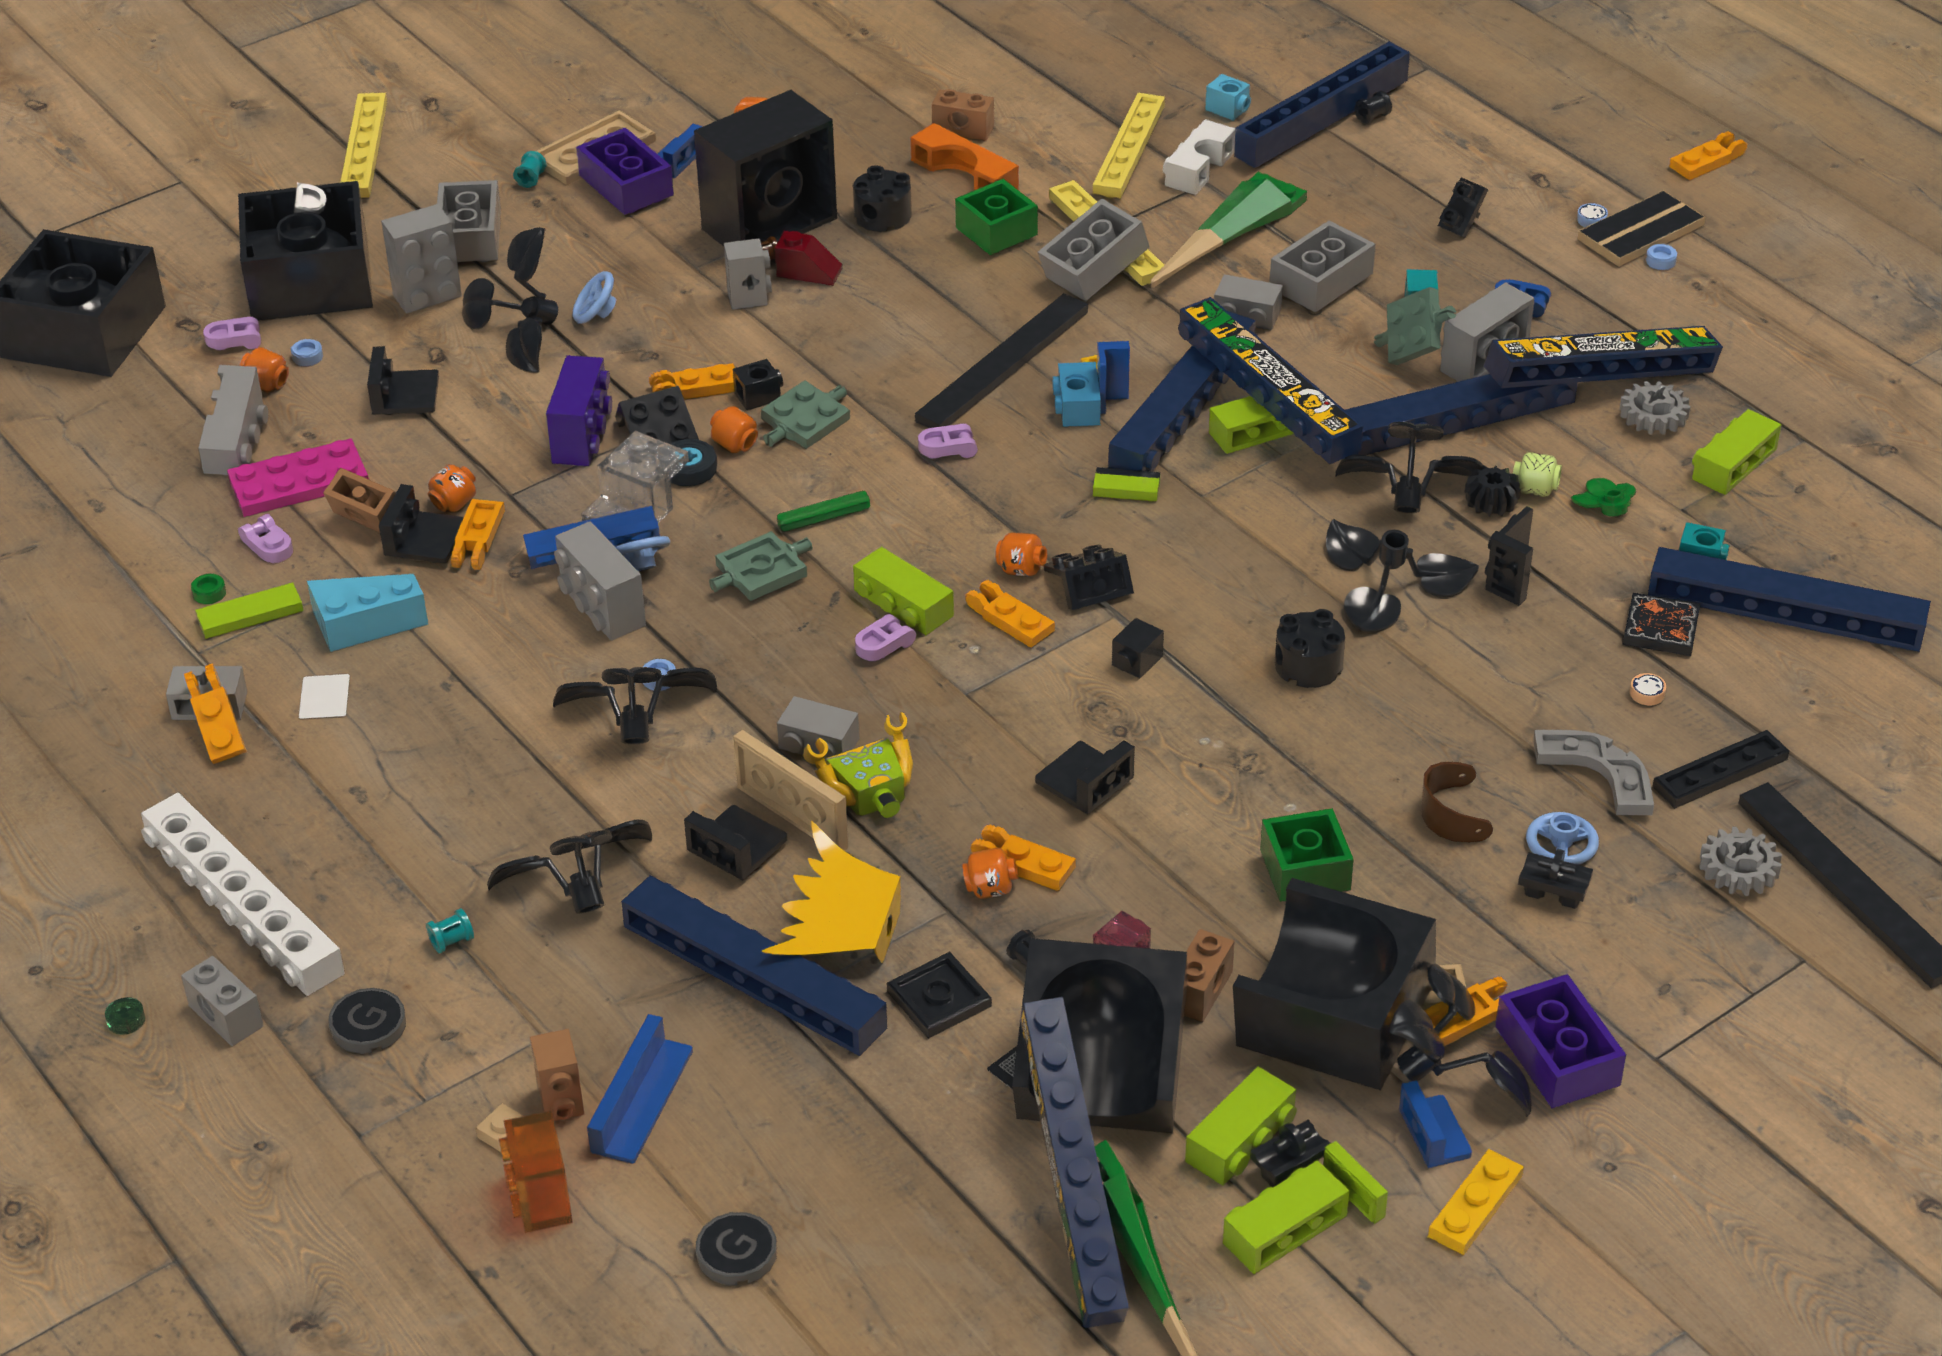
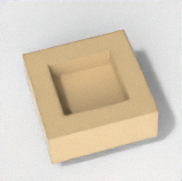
[476,1103,533,1156]

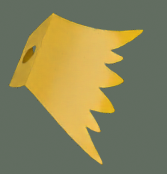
[762,821,901,963]

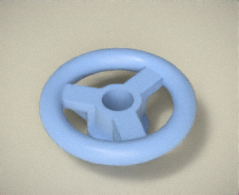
[572,271,616,324]
[615,536,671,571]
[1526,812,1599,865]

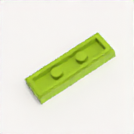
[195,582,304,639]

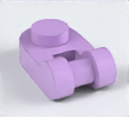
[203,317,261,350]
[918,424,978,459]
[238,514,293,563]
[855,614,916,661]

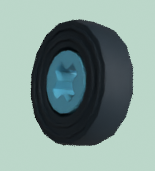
[660,439,717,486]

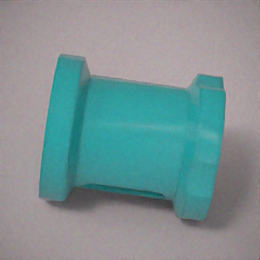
[513,151,547,188]
[426,908,474,953]

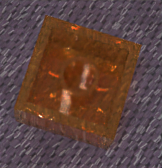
[499,1111,573,1233]

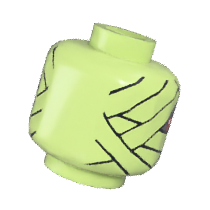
[1513,452,1562,497]

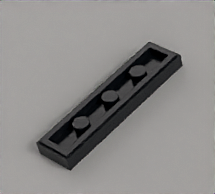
[1652,730,1789,809]

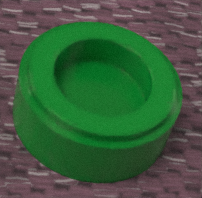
[191,574,226,604]

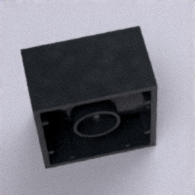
[694,89,837,247]
[238,181,373,321]
[0,229,166,377]
[1233,878,1436,1091]
[1012,938,1187,1134]

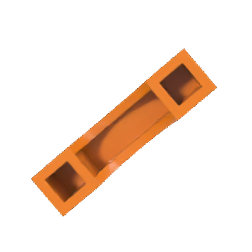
[911,123,1019,190]

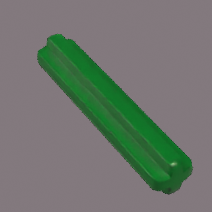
[777,490,870,532]

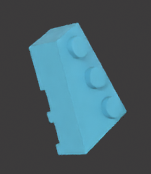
[307,574,428,652]

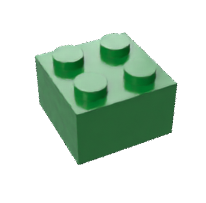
[955,179,1038,255]
[1260,808,1354,902]

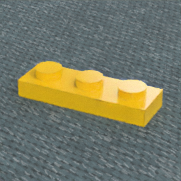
[1428,1149,1524,1255]

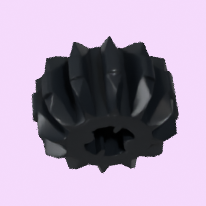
[1464,465,1521,517]

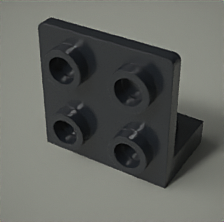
[367,346,439,415]
[615,385,699,460]
[379,484,464,564]
[1485,506,1533,606]
[1043,544,1134,610]
[1035,740,1135,815]
[684,805,787,881]

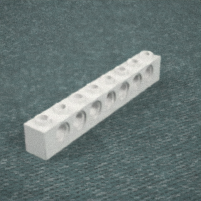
[141,793,345,996]

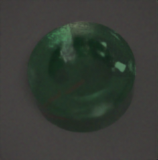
[105,997,146,1035]

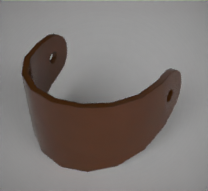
[1421,762,1493,843]

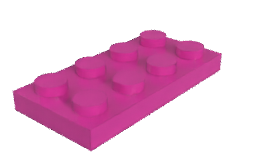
[227,438,369,517]

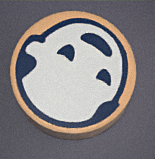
[1630,673,1666,706]

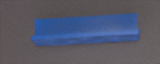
[587,1014,693,1163]

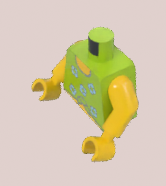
[803,712,913,818]

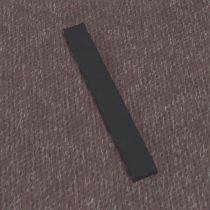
[915,293,1088,428]
[1738,782,1942,988]

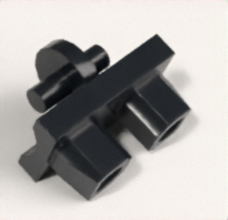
[1438,177,1488,238]
[1518,849,1593,909]
[1250,1120,1331,1187]

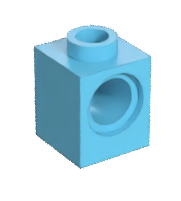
[1205,74,1251,121]

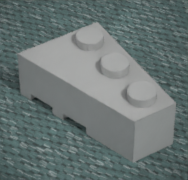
[198,365,269,475]

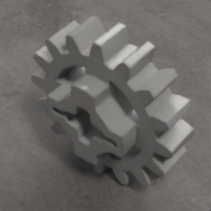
[1619,381,1690,435]
[1699,827,1782,896]

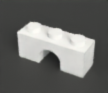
[1163,120,1235,195]

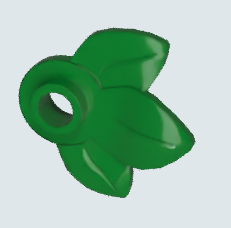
[1571,478,1636,516]

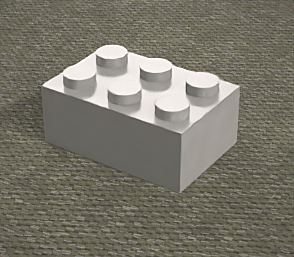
[437,180,501,263]
[1038,199,1150,302]
[381,204,462,313]
[1269,221,1376,312]
[1440,282,1535,382]
[554,521,646,641]

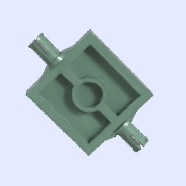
[1374,287,1456,365]
[761,380,850,449]
[709,531,813,601]

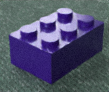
[576,127,674,215]
[546,355,613,466]
[1495,974,1626,1109]

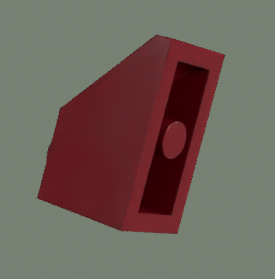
[775,231,843,286]

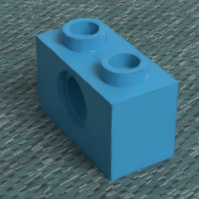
[1052,362,1101,427]

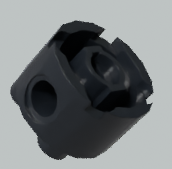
[853,165,912,232]
[1275,609,1345,688]

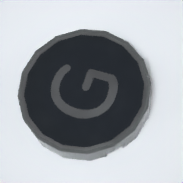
[329,988,406,1054]
[696,1212,777,1285]

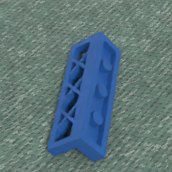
[523,506,660,569]

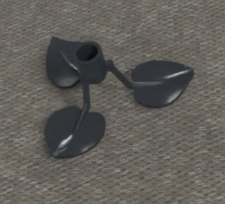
[462,227,558,372]
[1335,422,1483,513]
[1326,519,1479,632]
[553,667,717,744]
[487,819,652,914]
[1390,964,1532,1117]

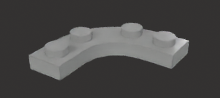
[1533,730,1654,815]

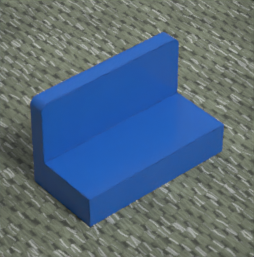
[658,123,703,179]
[1097,341,1130,414]
[1399,1080,1472,1168]

